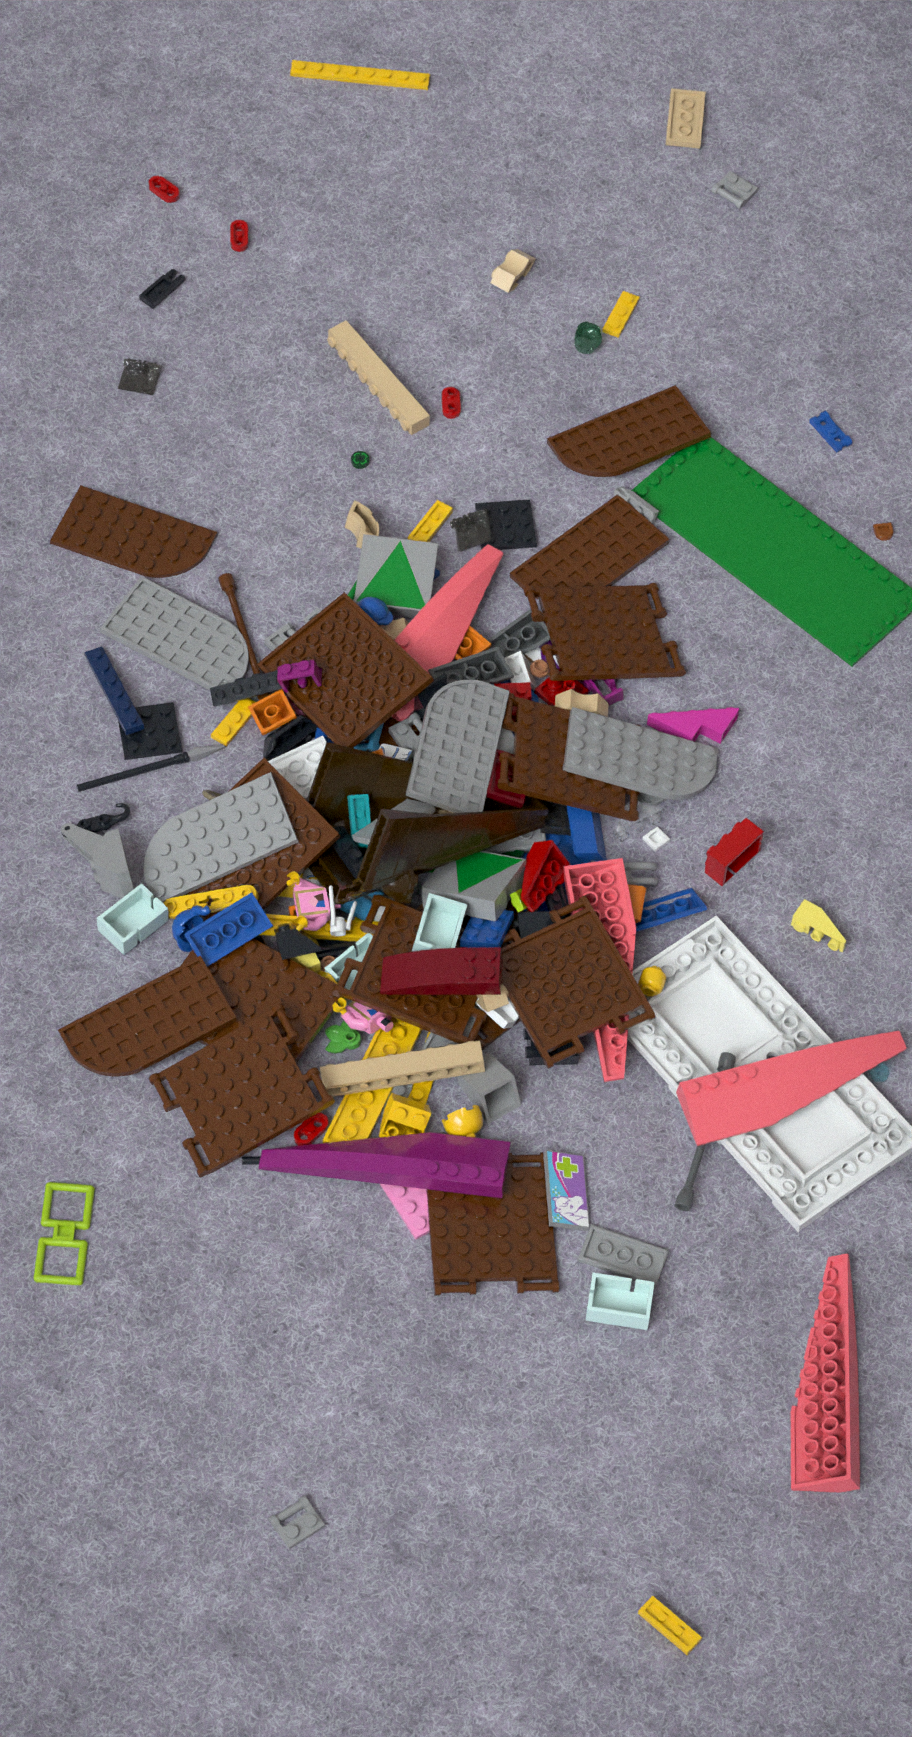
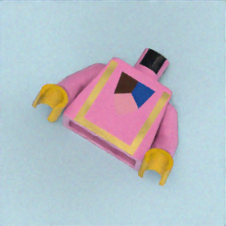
[287,871,341,931]
[332,997,393,1034]

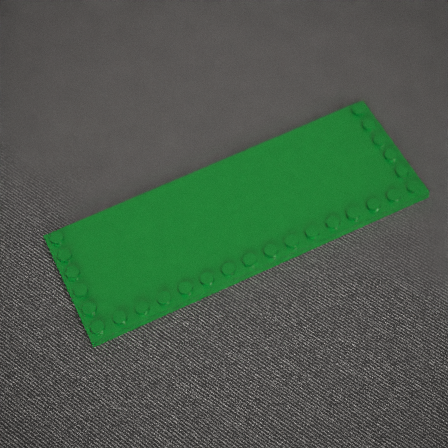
[631,437,912,667]

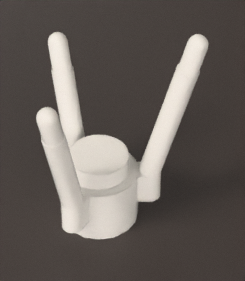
[329,886,357,936]

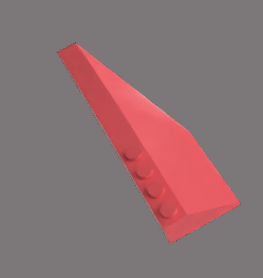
[391,544,503,722]
[564,858,636,1082]
[676,1031,907,1146]
[791,1253,860,1493]

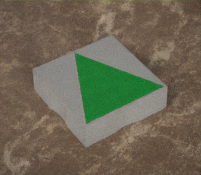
[354,534,438,619]
[422,851,526,921]

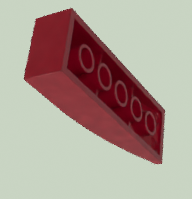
[380,948,503,995]

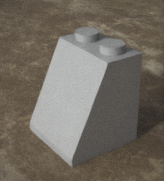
[457,1053,521,1124]

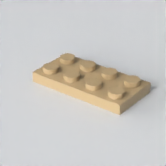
[665,88,705,149]

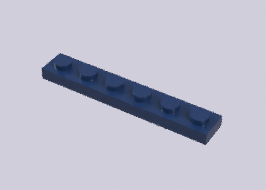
[84,646,144,735]

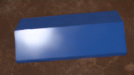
[566,805,607,862]
[635,888,707,932]
[184,892,273,967]

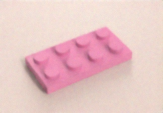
[380,1184,429,1240]

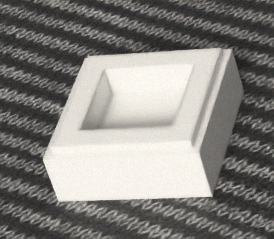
[643,827,670,852]

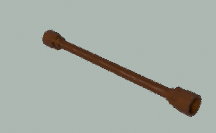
[218,573,272,700]

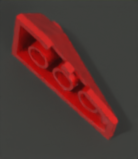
[521,840,570,912]

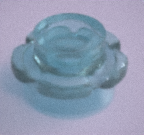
[869,1063,889,1082]

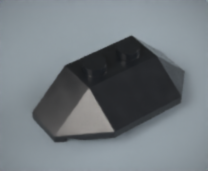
[263,715,317,761]

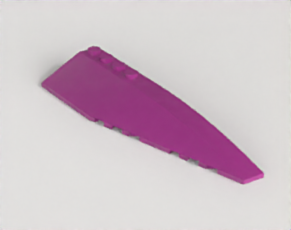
[259,1132,511,1198]

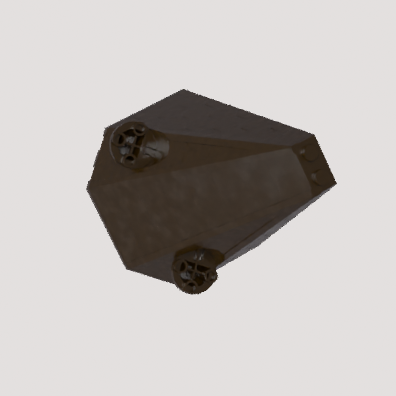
[306,742,548,904]

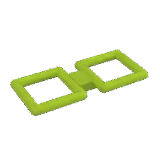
[33,1182,95,1286]

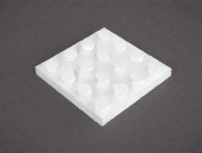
[268,736,326,800]

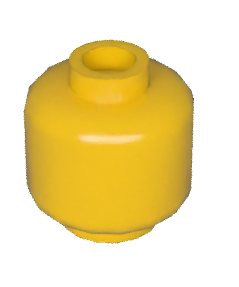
[638,966,667,997]

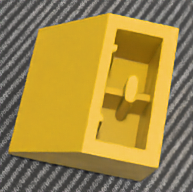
[379,1093,431,1137]

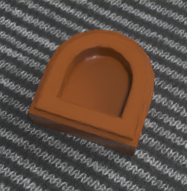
[873,522,893,541]

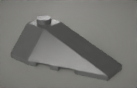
[488,609,551,658]
[428,646,514,684]

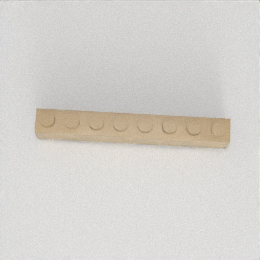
[327,321,430,435]
[320,1041,485,1097]

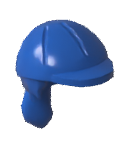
[357,597,393,626]
[172,905,212,952]

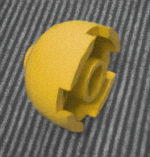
[441,1105,483,1138]

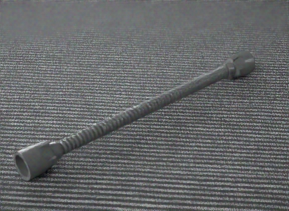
[675,1052,736,1211]

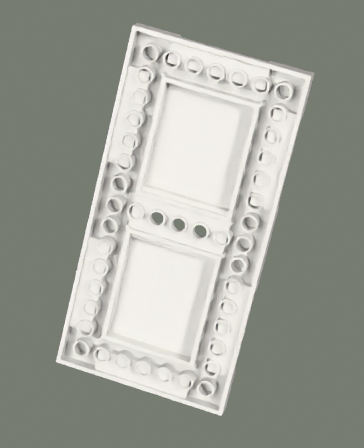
[627,916,912,1232]

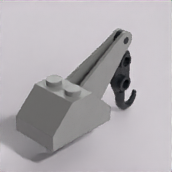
[61,803,134,898]

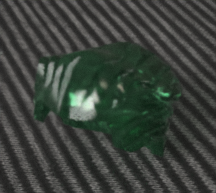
[574,321,602,354]

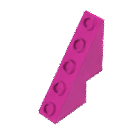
[647,707,739,744]

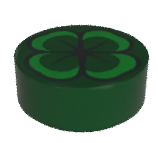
[351,451,369,469]

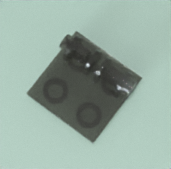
[118,357,162,395]
[450,509,492,552]

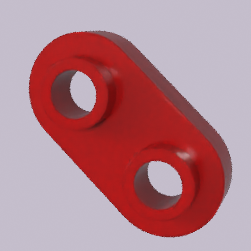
[149,176,179,203]
[230,220,248,252]
[441,387,461,419]
[294,1113,328,1146]

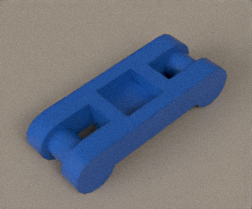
[809,411,852,453]

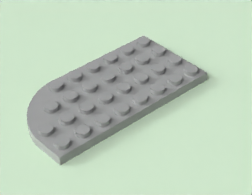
[100,576,248,690]
[406,680,509,813]
[563,707,718,800]
[144,772,299,903]

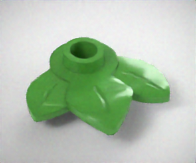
[325,1021,361,1053]

